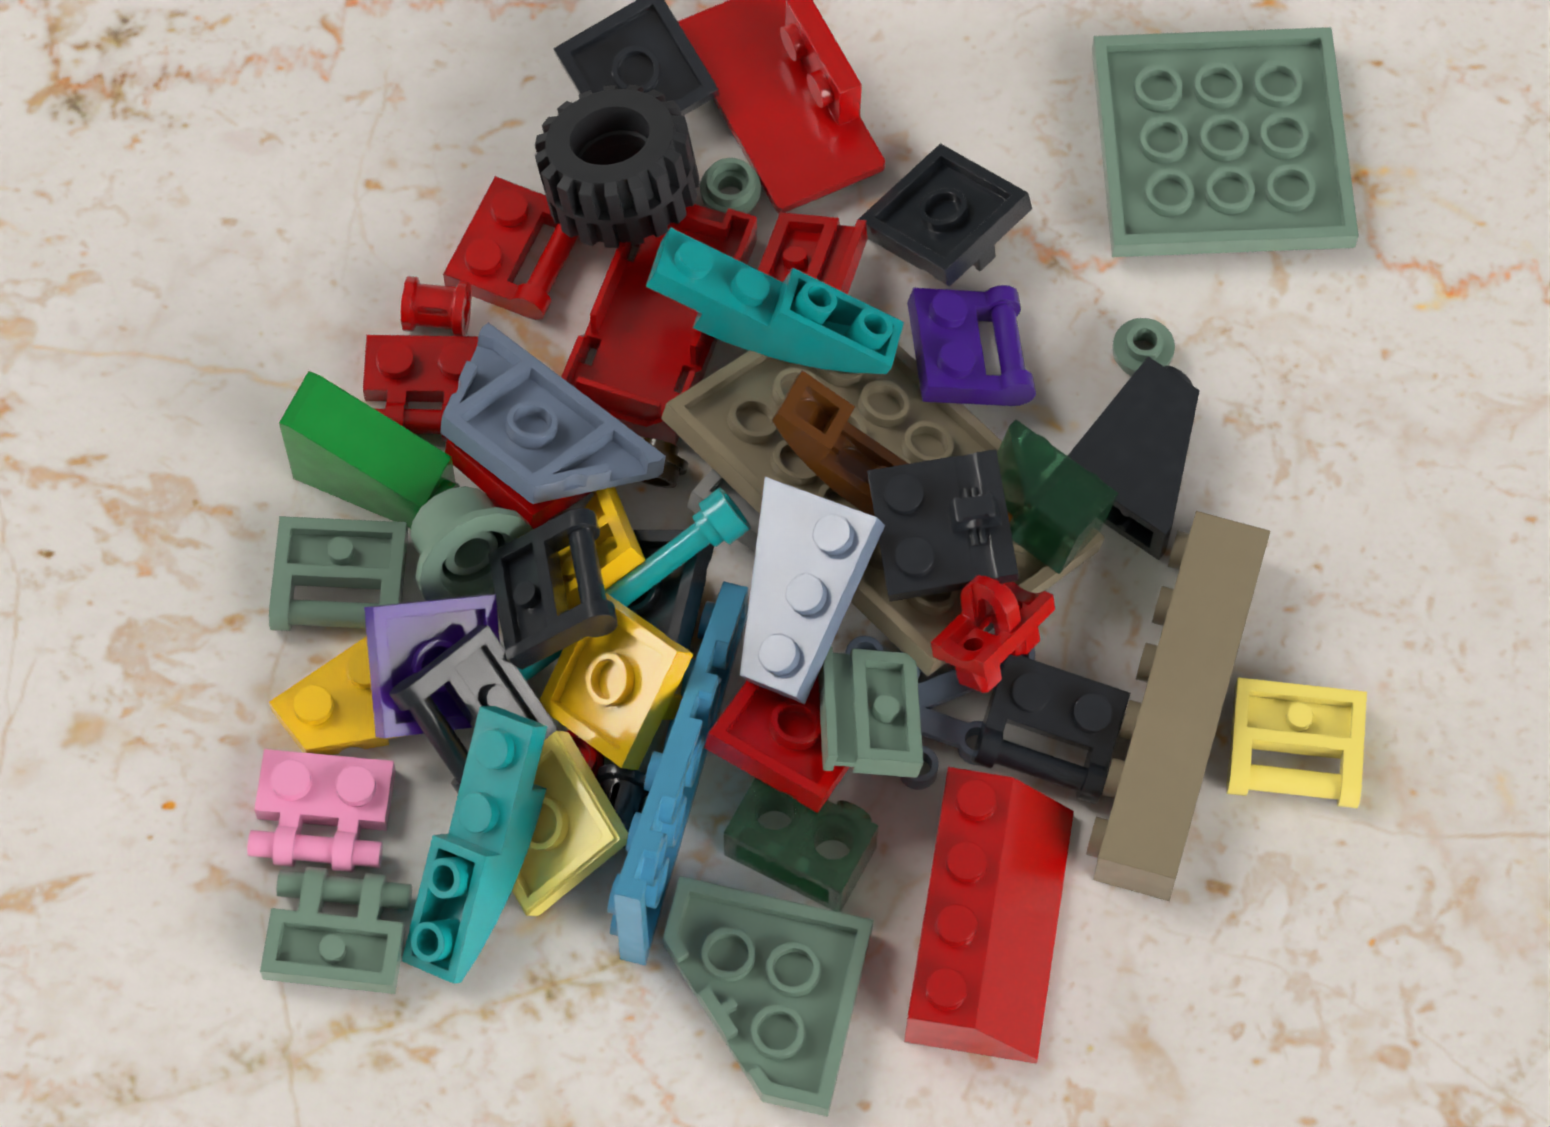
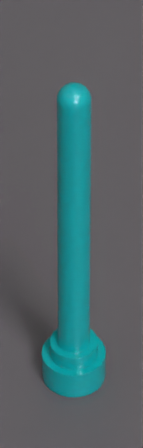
[517,488,751,682]

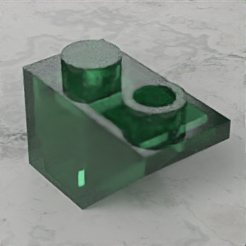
[997,419,1119,575]

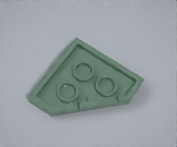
[663,876,874,1117]

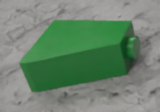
[279,371,459,528]

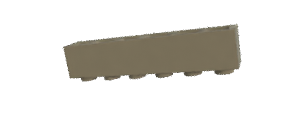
[1086,511,1271,901]

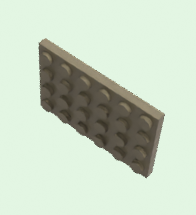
[661,344,1105,676]

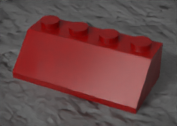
[904,767,1074,1064]

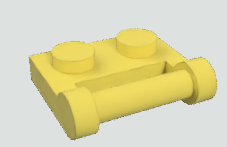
[1226,677,1367,808]

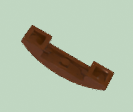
[772,370,1013,523]

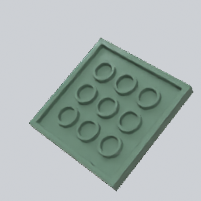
[1092,27,1359,257]

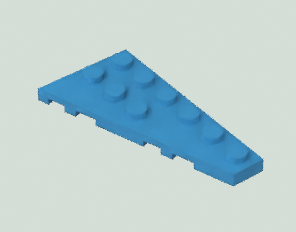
[607,581,748,966]

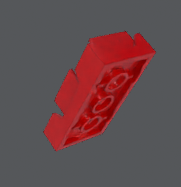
[561,204,757,445]

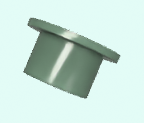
[410,486,533,600]

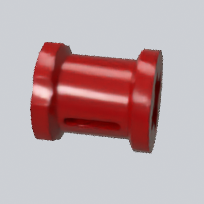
[400,276,472,336]

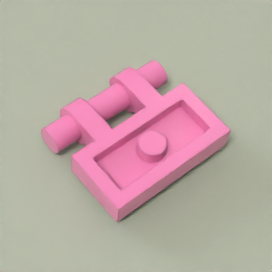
[247,749,396,872]

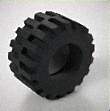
[535,85,700,248]

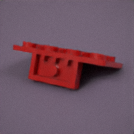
[678,0,885,213]

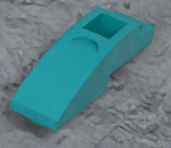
[646,227,904,374]
[402,706,548,984]

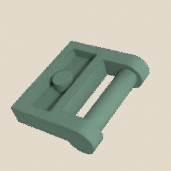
[269,516,409,631]

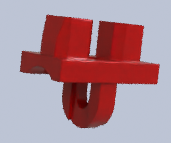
[930,575,1056,693]

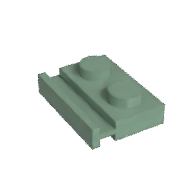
[818,647,923,778]

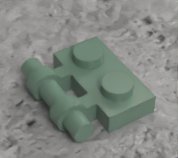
[260,866,412,994]

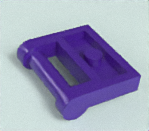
[907,285,1036,406]

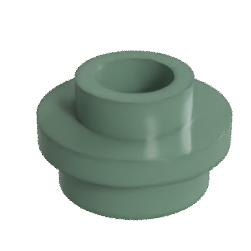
[700,158,761,213]
[1112,318,1175,376]

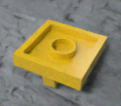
[539,593,693,770]

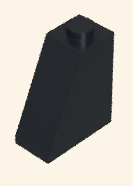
[1056,356,1200,560]

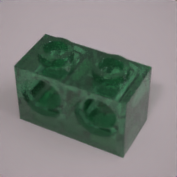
[724,778,879,913]

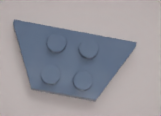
[440,322,666,504]

